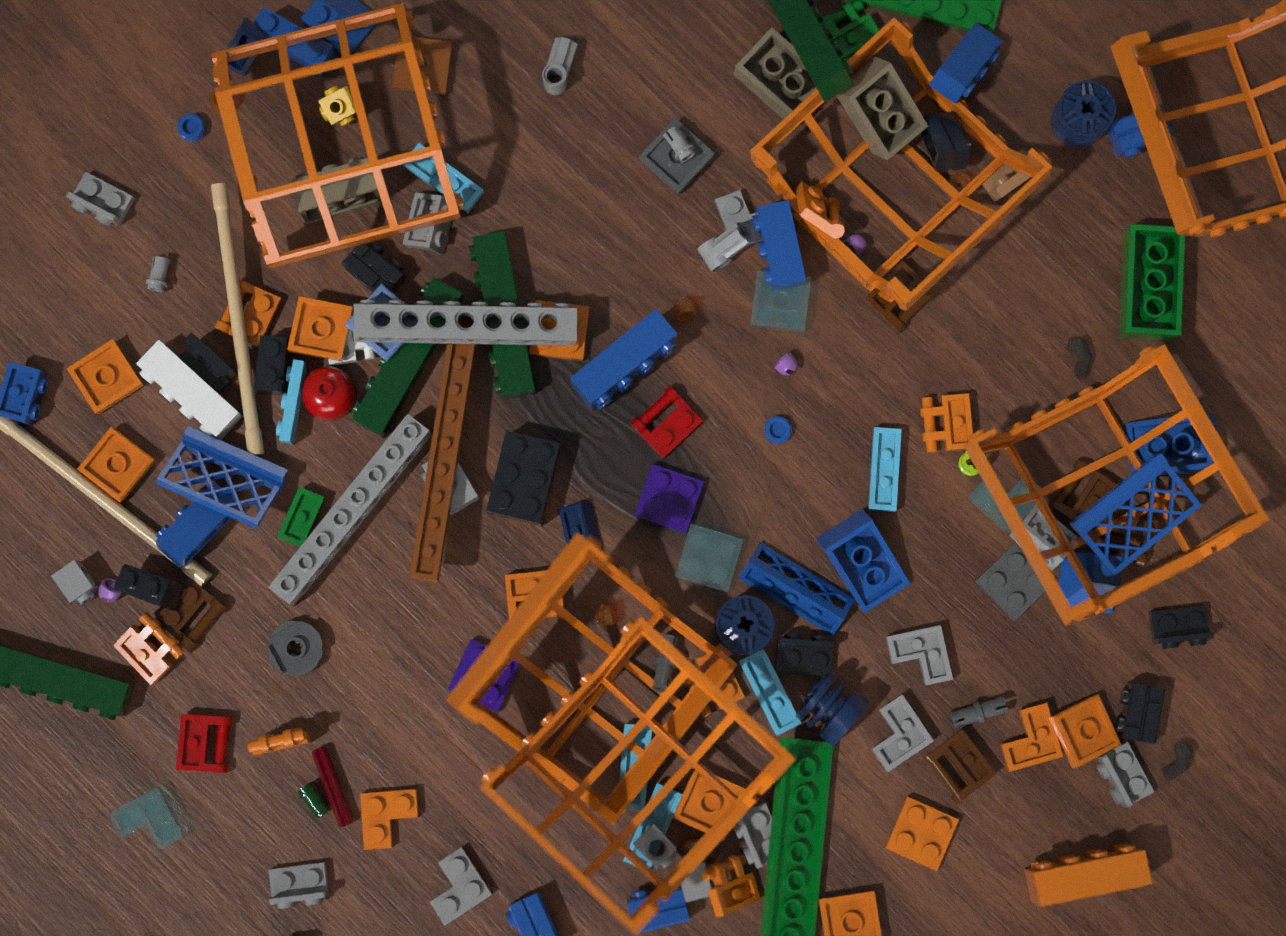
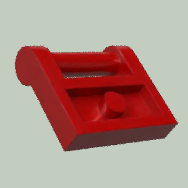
[630,386,703,459]
[176,714,232,773]

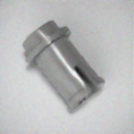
[663,126,695,162]
[146,256,170,292]

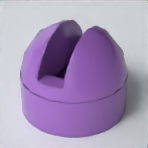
[843,235,867,257]
[774,351,798,376]
[98,578,122,603]

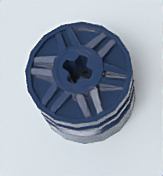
[1050,80,1116,148]
[714,595,775,656]
[795,671,869,746]

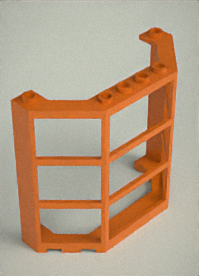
[1111,0,1286,238]
[211,3,464,268]
[750,18,1053,311]
[965,344,1269,626]
[446,533,738,826]
[481,617,795,935]

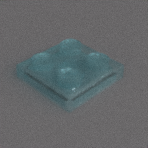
[750,271,811,333]
[675,524,744,593]

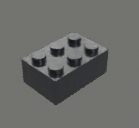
[486,430,561,527]

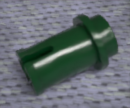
[297,782,331,819]

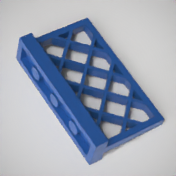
[156,426,288,529]
[1069,453,1202,576]

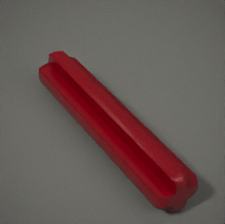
[312,747,353,827]

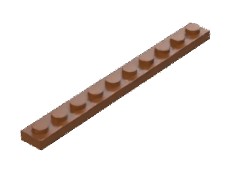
[410,316,477,583]

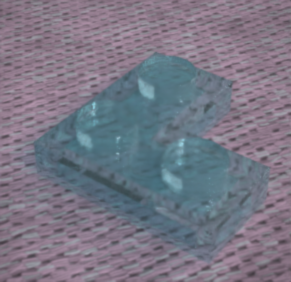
[967,478,1041,534]
[108,787,185,850]

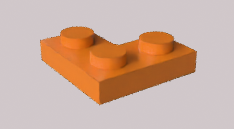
[1000,703,1063,772]
[360,789,419,850]

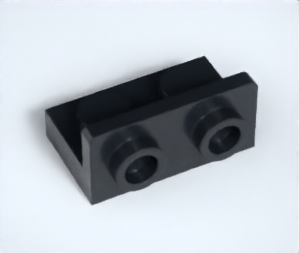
[179,332,237,393]
[1149,605,1214,649]
[775,633,835,676]

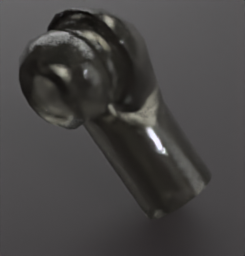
[1067,337,1093,378]
[1161,741,1194,781]

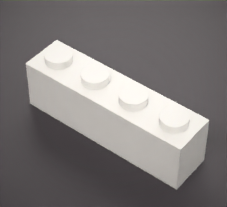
[136,340,243,440]

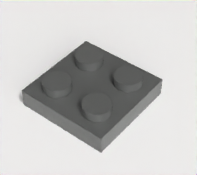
[639,118,715,195]
[975,543,1045,621]

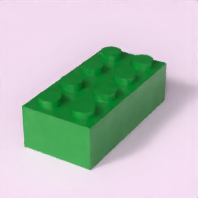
[1119,224,1185,341]

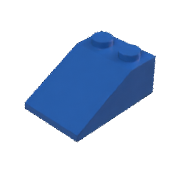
[1126,412,1218,476]
[816,509,910,613]

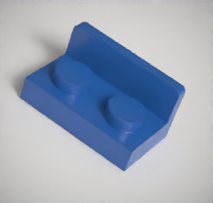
[0,361,49,426]

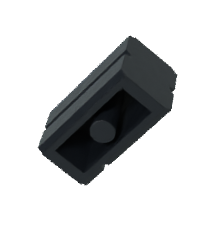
[920,112,972,172]
[341,242,406,294]
[254,335,291,396]
[114,564,184,611]
[1115,683,1165,744]

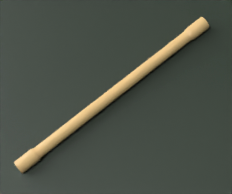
[211,183,264,456]
[0,417,212,587]

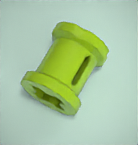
[958,451,986,476]

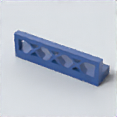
[738,542,855,636]

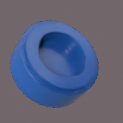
[177,114,206,142]
[764,416,791,444]

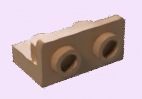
[982,149,1030,202]

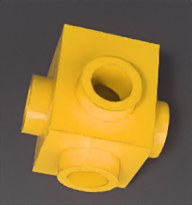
[318,85,365,126]

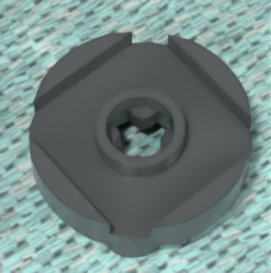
[267,621,324,676]

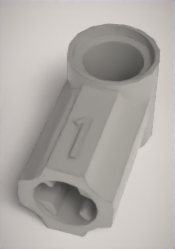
[542,37,578,95]
[697,222,753,273]

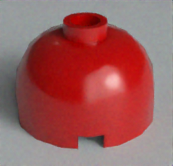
[301,366,357,421]

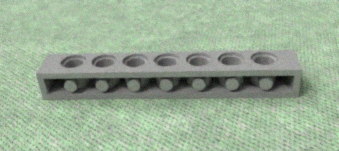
[353,300,577,346]
[268,414,432,606]

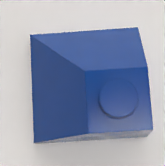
[301,0,377,56]
[1058,553,1123,614]

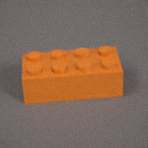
[1024,843,1152,907]

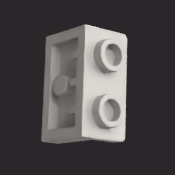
[66,172,135,226]
[402,193,451,255]
[1010,504,1079,570]
[1096,742,1154,808]
[733,803,772,869]
[269,862,329,909]

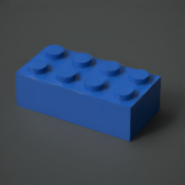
[570,309,677,411]

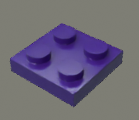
[634,464,704,534]
[448,639,521,713]

